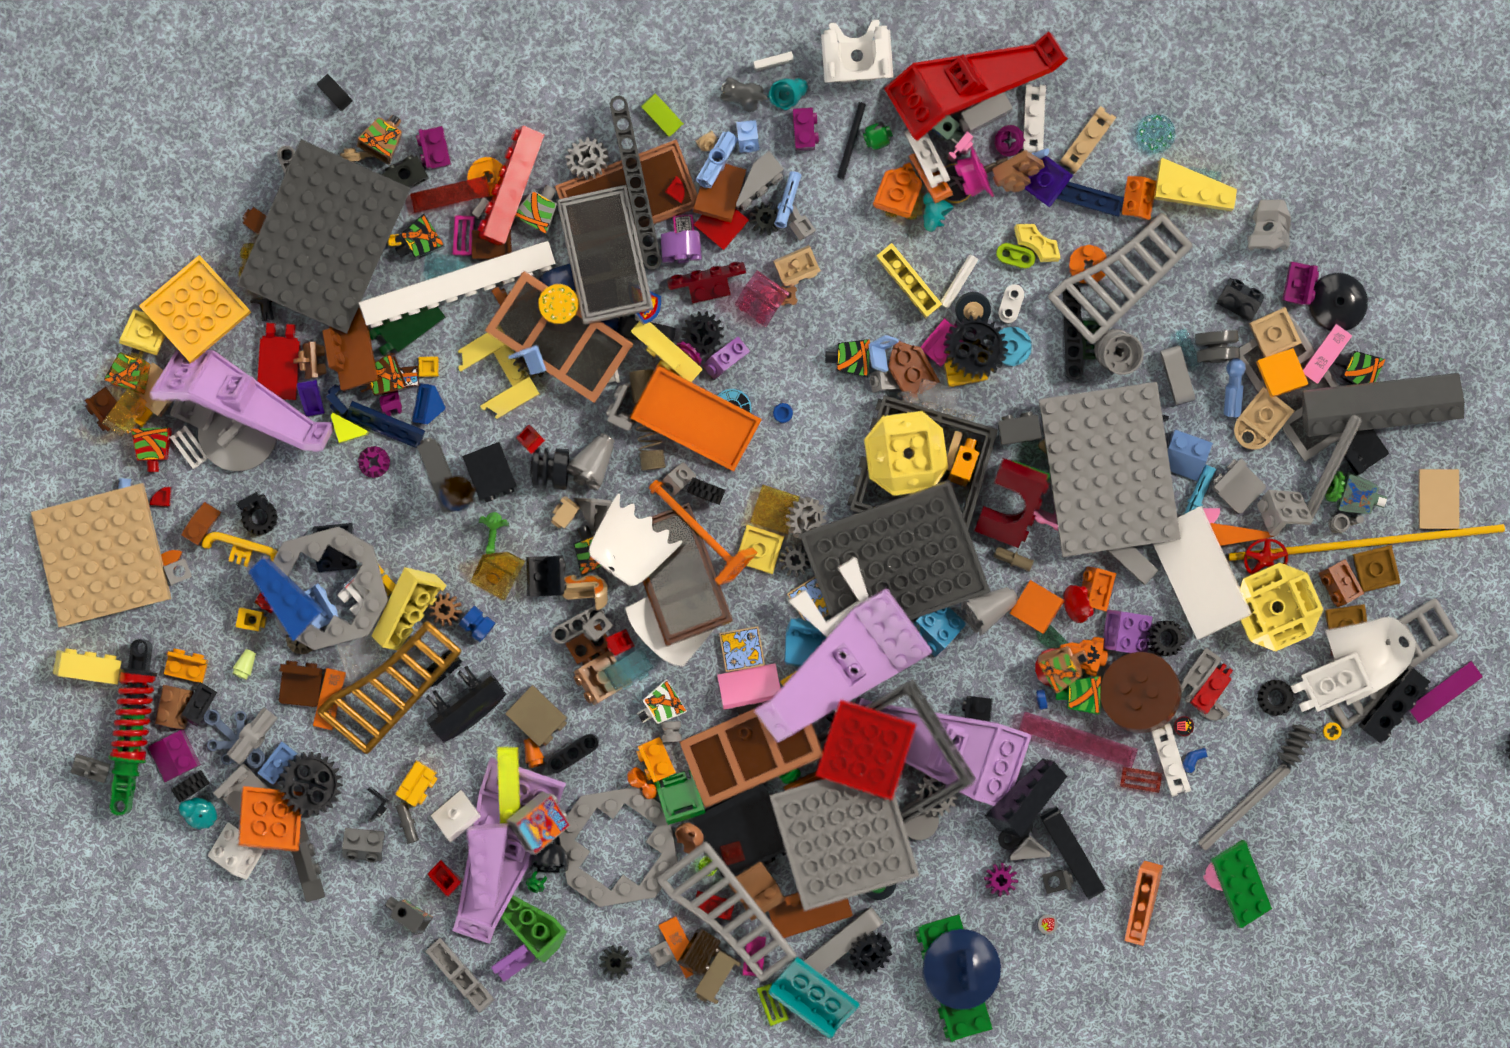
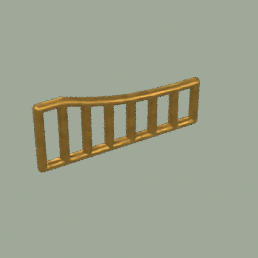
[317,621,462,754]

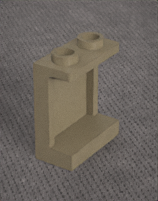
[505,685,568,747]

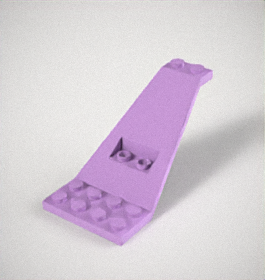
[150,350,334,452]
[755,588,932,742]
[855,697,1032,806]

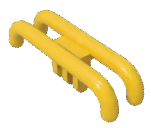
[202,532,278,567]

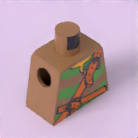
[357,115,402,165]
[1038,646,1089,694]

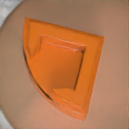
[161,550,183,570]

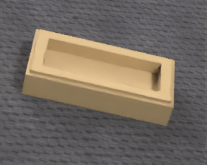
[947,431,962,471]

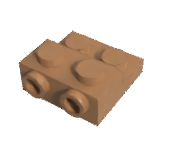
[992,150,1045,193]
[574,651,630,705]

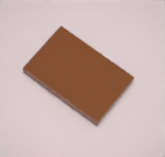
[693,160,747,223]

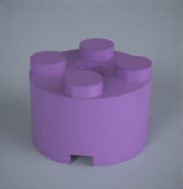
[661,231,702,264]

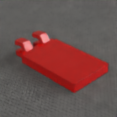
[257,323,301,400]

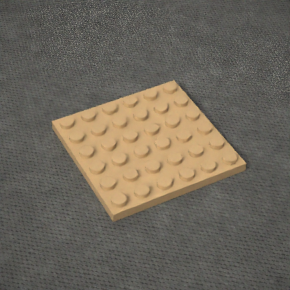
[31,483,172,627]

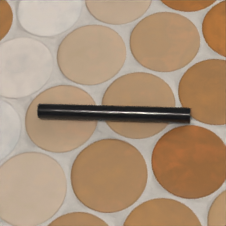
[837,102,866,180]

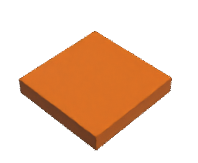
[1010,580,1064,634]

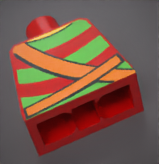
[131,427,172,472]

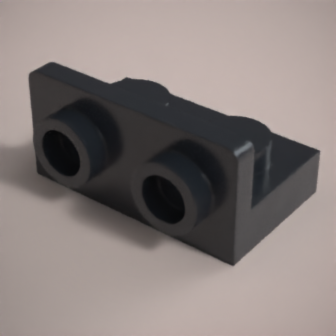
[962,696,993,722]

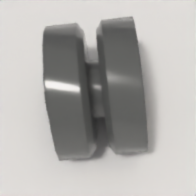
[1195,330,1241,363]

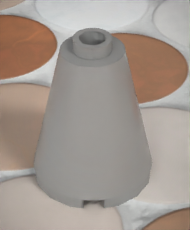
[960,587,1018,636]

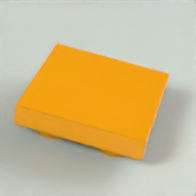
[1256,348,1308,398]

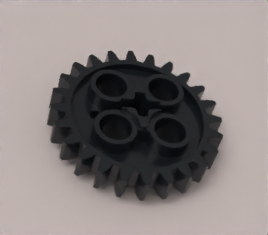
[943,315,1008,379]
[277,752,343,816]

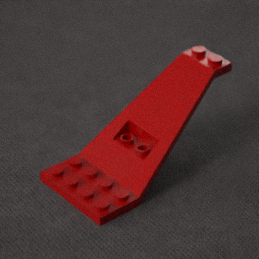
[884,31,1068,141]

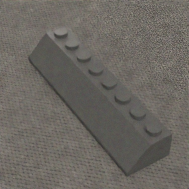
[1303,373,1465,437]

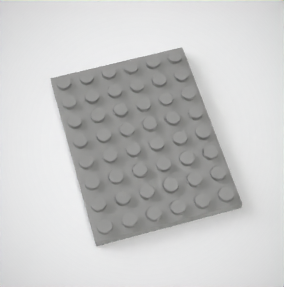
[1039,382,1181,557]

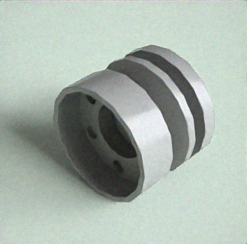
[1094,328,1144,375]

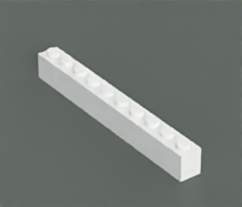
[358,241,556,328]

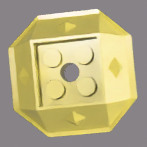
[864,411,948,496]
[1240,563,1323,652]

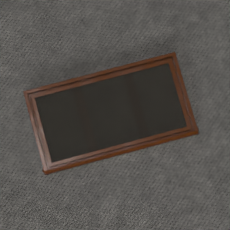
[642,503,734,646]

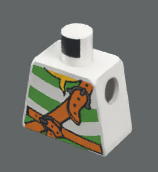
[637,679,687,724]

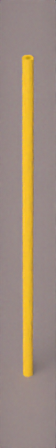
[1228,524,1505,561]

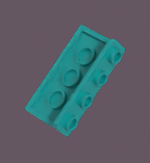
[768,957,860,1039]

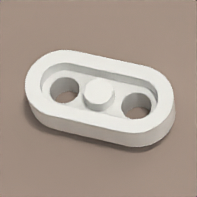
[998,284,1024,323]

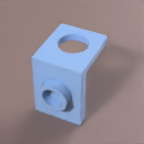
[868,335,899,372]
[508,345,546,375]

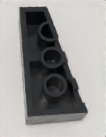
[984,758,1068,837]

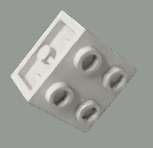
[208,823,265,880]

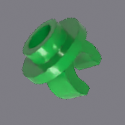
[525,871,547,893]

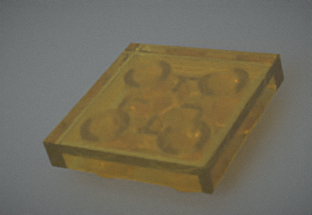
[750,484,800,534]

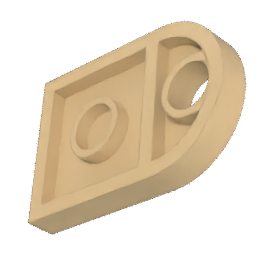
[1234,387,1295,449]

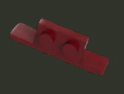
[667,262,746,304]

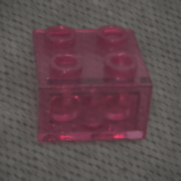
[735,270,789,327]

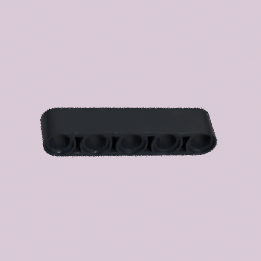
[1061,284,1083,381]
[1039,806,1106,900]

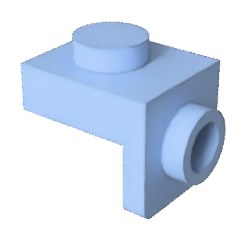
[736,120,759,153]

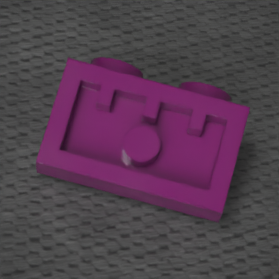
[416,126,451,170]

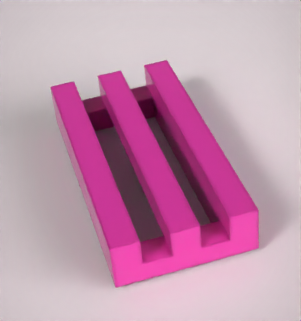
[453,215,475,256]

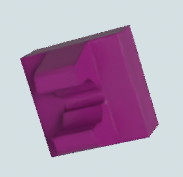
[379,391,402,416]

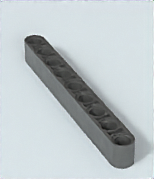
[610,96,661,269]

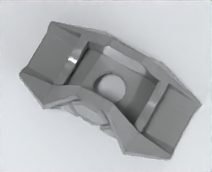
[1248,199,1291,251]

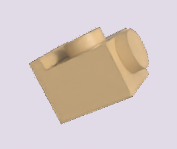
[551,496,581,529]

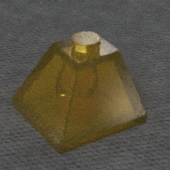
[470,552,525,600]

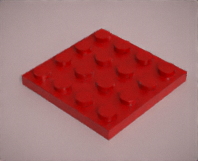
[816,699,917,800]

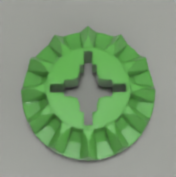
[1325,471,1346,502]

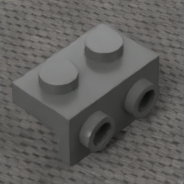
[342,828,385,863]

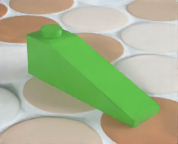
[501,895,567,963]

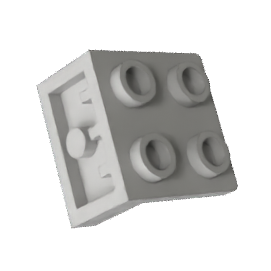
[606,383,635,431]
[214,764,269,816]

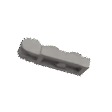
[1180,648,1222,703]

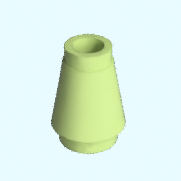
[232,649,256,680]

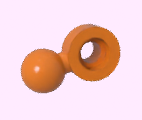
[627,767,658,799]

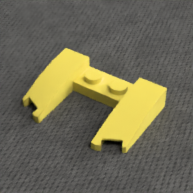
[458,325,540,419]

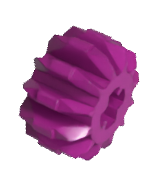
[984,863,1018,897]

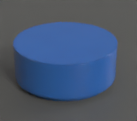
[773,403,793,423]
[1036,689,1048,710]

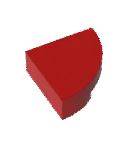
[665,176,685,203]
[150,487,172,507]

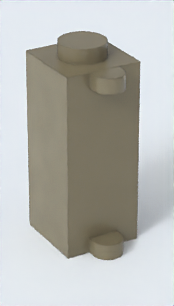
[695,950,742,1004]

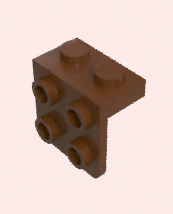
[279,660,323,707]

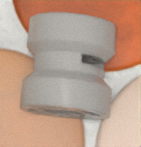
[661,721,682,742]

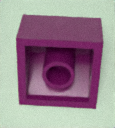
[148,730,201,782]

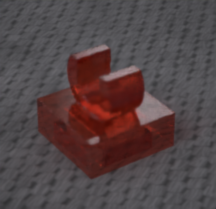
[720,841,745,866]

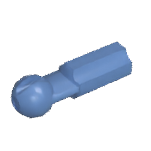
[1224,358,1246,417]

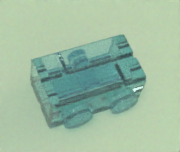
[604,648,653,691]

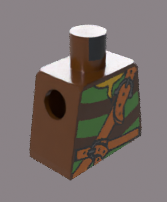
[359,353,408,396]

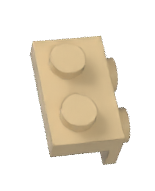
[773,245,821,287]

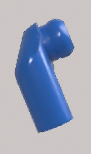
[1183,748,1208,773]

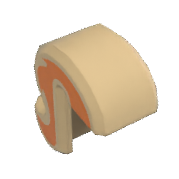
[562,575,608,610]

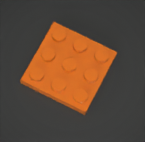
[238,786,302,852]

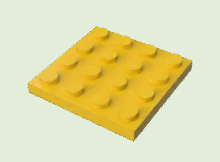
[139,255,251,363]

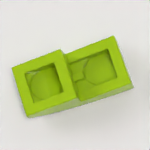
[640,93,684,137]

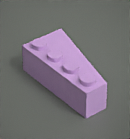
[467,823,510,909]

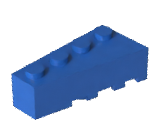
[249,556,324,641]

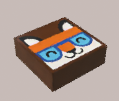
[399,366,419,387]

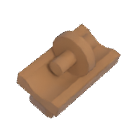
[293,342,326,379]

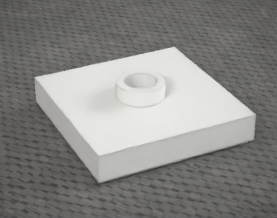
[431,790,481,842]

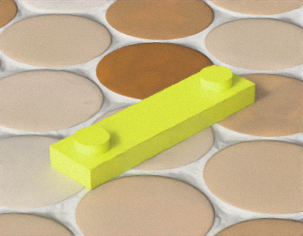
[497,747,520,823]

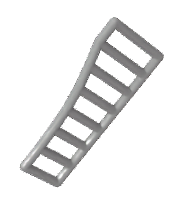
[1048,213,1192,344]
[1325,598,1458,729]
[657,842,796,981]

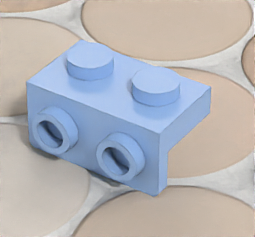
[305,584,338,629]

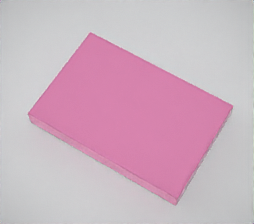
[717,663,781,709]

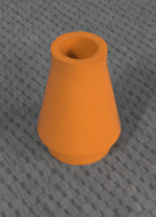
[523,738,545,768]

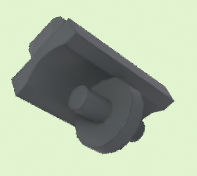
[70,754,111,783]

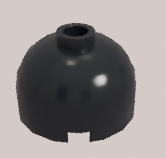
[528,841,569,873]

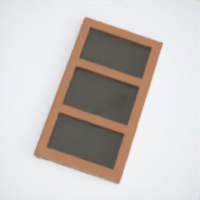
[485,271,634,403]

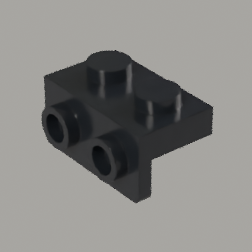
[1216,278,1264,322]

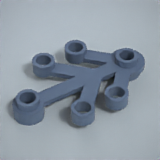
[204,709,265,768]

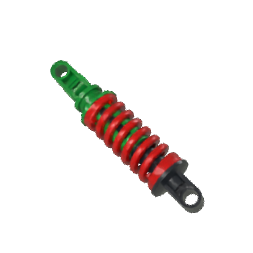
[108,639,157,816]

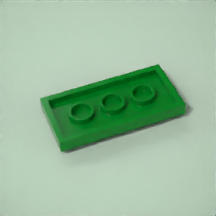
[1211,840,1272,929]

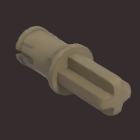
[994,547,1034,572]

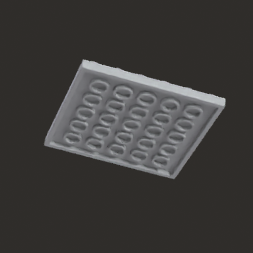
[770,779,919,911]

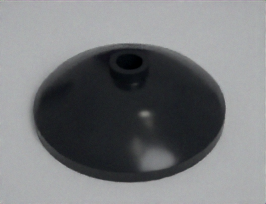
[1309,273,1368,331]

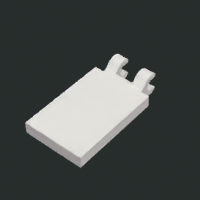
[1291,652,1373,712]

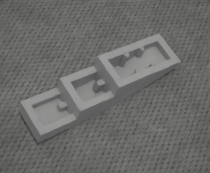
[426,938,495,1013]

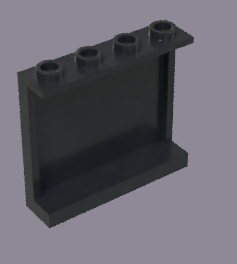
[692,783,787,878]

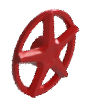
[1244,538,1288,575]

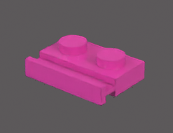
[921,318,962,367]

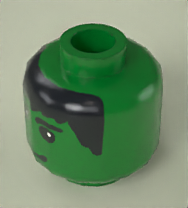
[863,121,893,150]

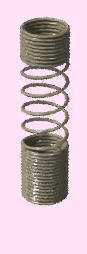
[629,369,666,471]

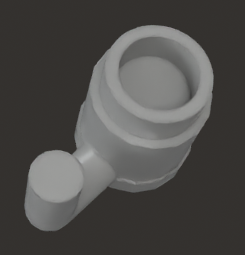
[1328,514,1364,533]

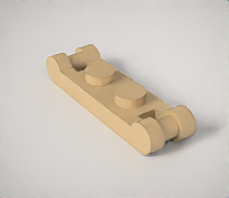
[1059,106,1116,174]

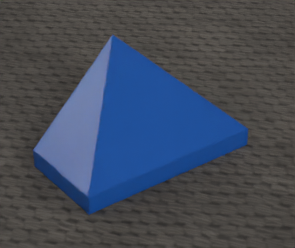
[412,383,446,425]

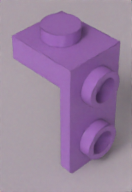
[703,337,750,380]

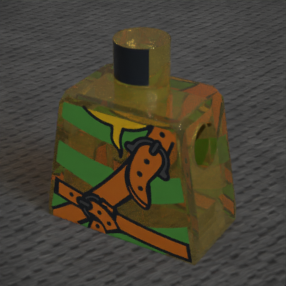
[104,348,151,395]

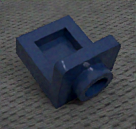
[326,384,348,416]

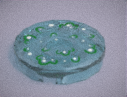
[1136,114,1176,153]

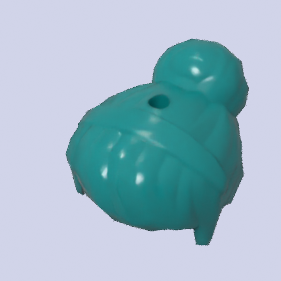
[767,78,809,111]
[923,192,954,232]
[178,797,218,830]

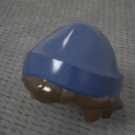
[439,476,476,512]

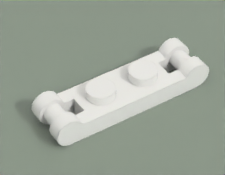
[1023,84,1046,153]
[904,130,950,188]
[1151,723,1191,797]

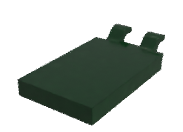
[369,306,446,356]

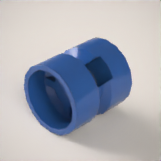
[458,606,496,643]

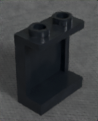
[462,442,518,503]

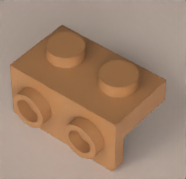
[155,685,193,729]

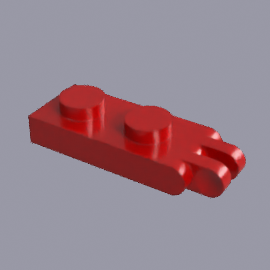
[1190,663,1233,715]

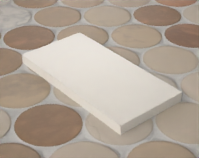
[1153,506,1252,640]

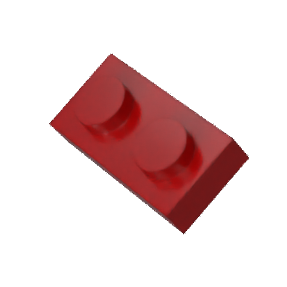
[606,629,635,656]
[695,890,735,921]

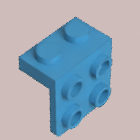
[913,607,966,657]
[784,618,826,667]

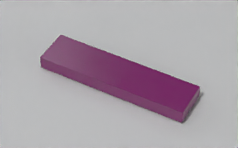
[1409,661,1483,724]

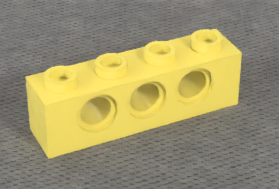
[876,243,942,318]

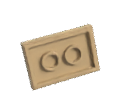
[1418,469,1459,529]

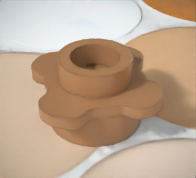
[777,286,798,306]

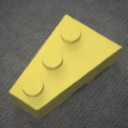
[53,648,121,684]

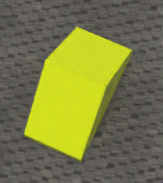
[331,413,369,443]

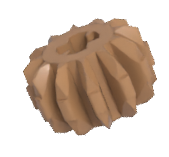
[428,593,462,626]

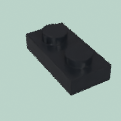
[180,682,217,727]

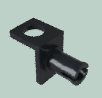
[250,297,275,321]

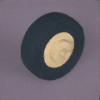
[955,292,991,322]

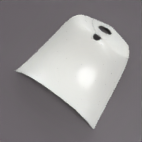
[1325,617,1416,705]

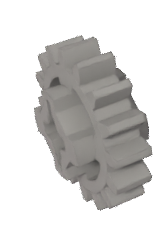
[565,137,609,180]
[786,497,827,540]
[915,777,958,817]

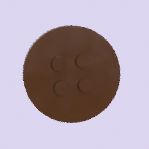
[1100,652,1181,733]

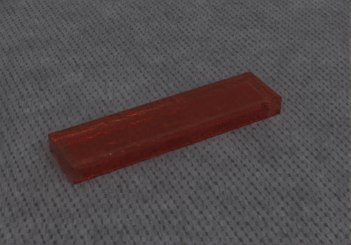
[410,176,491,213]

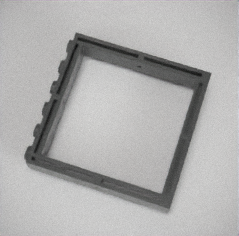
[847,396,998,529]
[817,678,976,824]

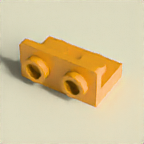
[164,648,209,683]
[636,737,676,783]

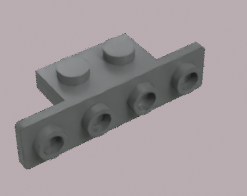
[292,821,325,902]

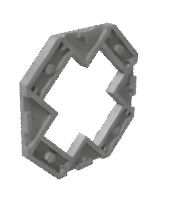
[273,526,389,650]
[559,787,678,907]

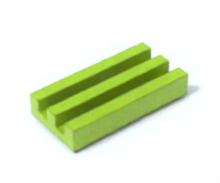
[757,982,789,1026]

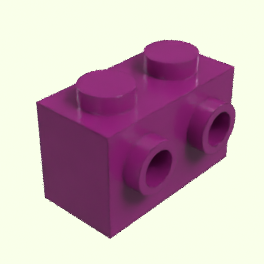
[793,107,819,151]

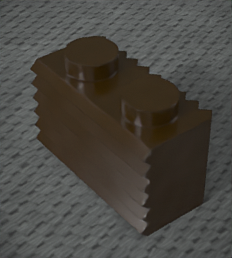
[677,929,721,976]

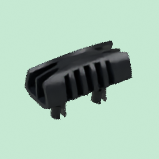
[426,666,506,743]

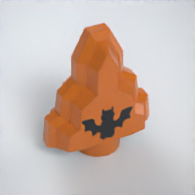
[1059,637,1108,677]

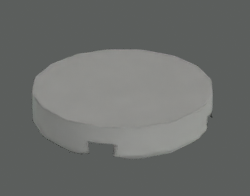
[901,801,939,840]

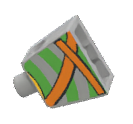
[514,185,558,235]

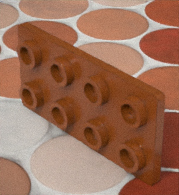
[322,307,378,391]
[768,892,853,938]

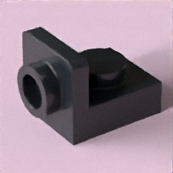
[236,492,269,512]

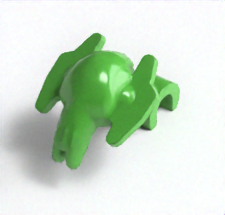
[479,512,509,560]

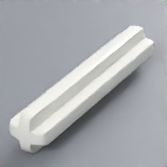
[941,255,978,308]

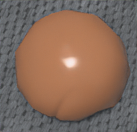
[675,823,704,854]

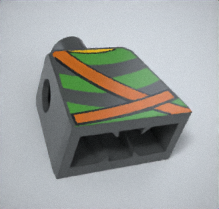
[385,896,433,934]

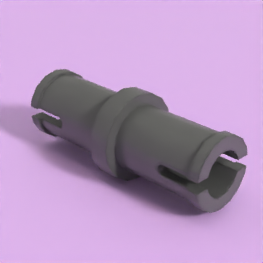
[395,803,419,844]

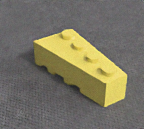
[371,567,447,651]

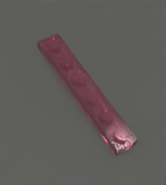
[1018,711,1138,768]

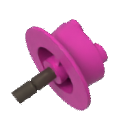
[955,145,1008,197]

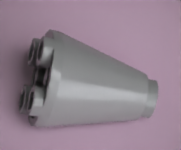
[567,433,615,491]

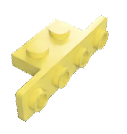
[631,321,702,382]

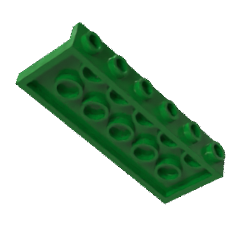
[915,914,993,1042]

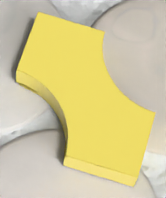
[1014,224,1061,262]

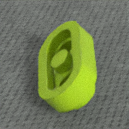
[996,243,1035,269]

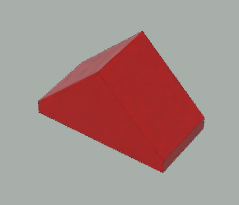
[428,860,463,896]

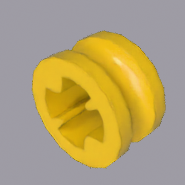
[1323,722,1342,740]

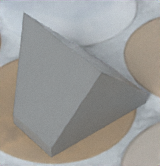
[574,498,612,531]
[1009,835,1051,860]

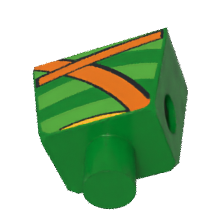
[1055,676,1101,714]

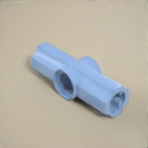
[696,131,738,188]

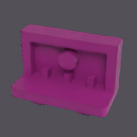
[1282,262,1319,306]

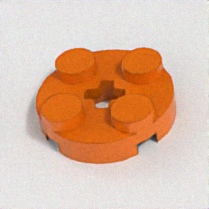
[1069,245,1107,284]

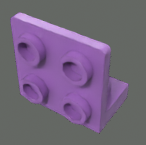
[1103,610,1152,653]

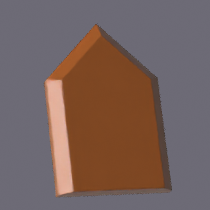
[888,341,940,401]

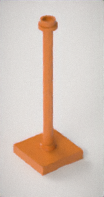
[649,480,758,585]

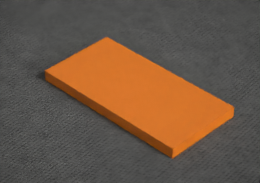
[630,365,762,471]

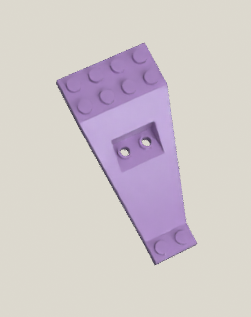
[453,757,566,944]

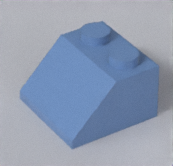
[1167,430,1213,481]

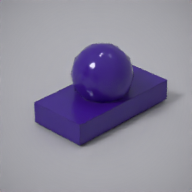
[297,380,325,417]

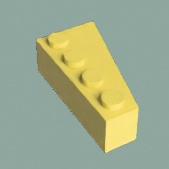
[1154,158,1237,211]

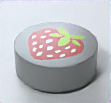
[1037,914,1058,935]

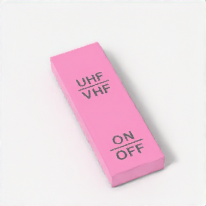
[1303,324,1352,384]

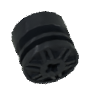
[530,447,569,490]

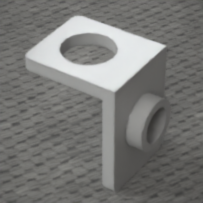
[661,462,696,498]
[163,559,192,586]
[582,612,613,641]

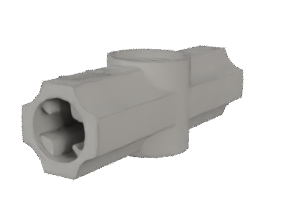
[227,708,278,765]

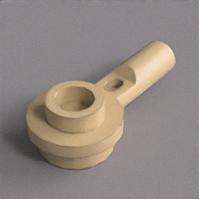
[340,148,374,161]

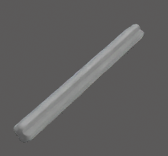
[1307,415,1362,519]
[1198,763,1291,850]

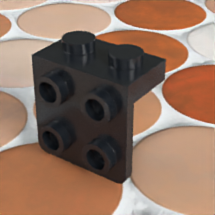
[526,556,566,596]

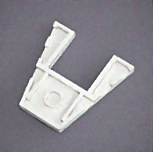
[788,557,869,655]

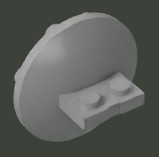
[198,411,277,471]

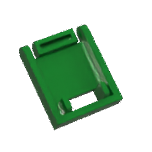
[655,770,706,825]

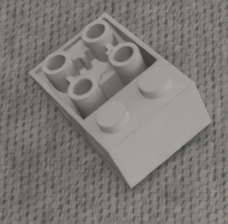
[736,151,784,211]

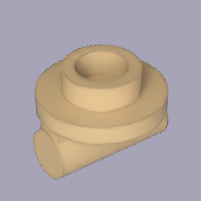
[695,131,718,152]

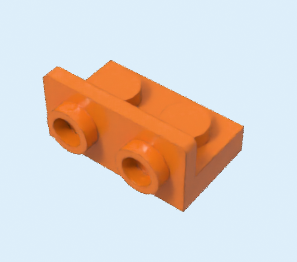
[1122,176,1156,220]
[1082,566,1116,612]

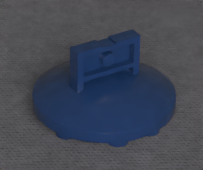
[922,929,1001,1009]

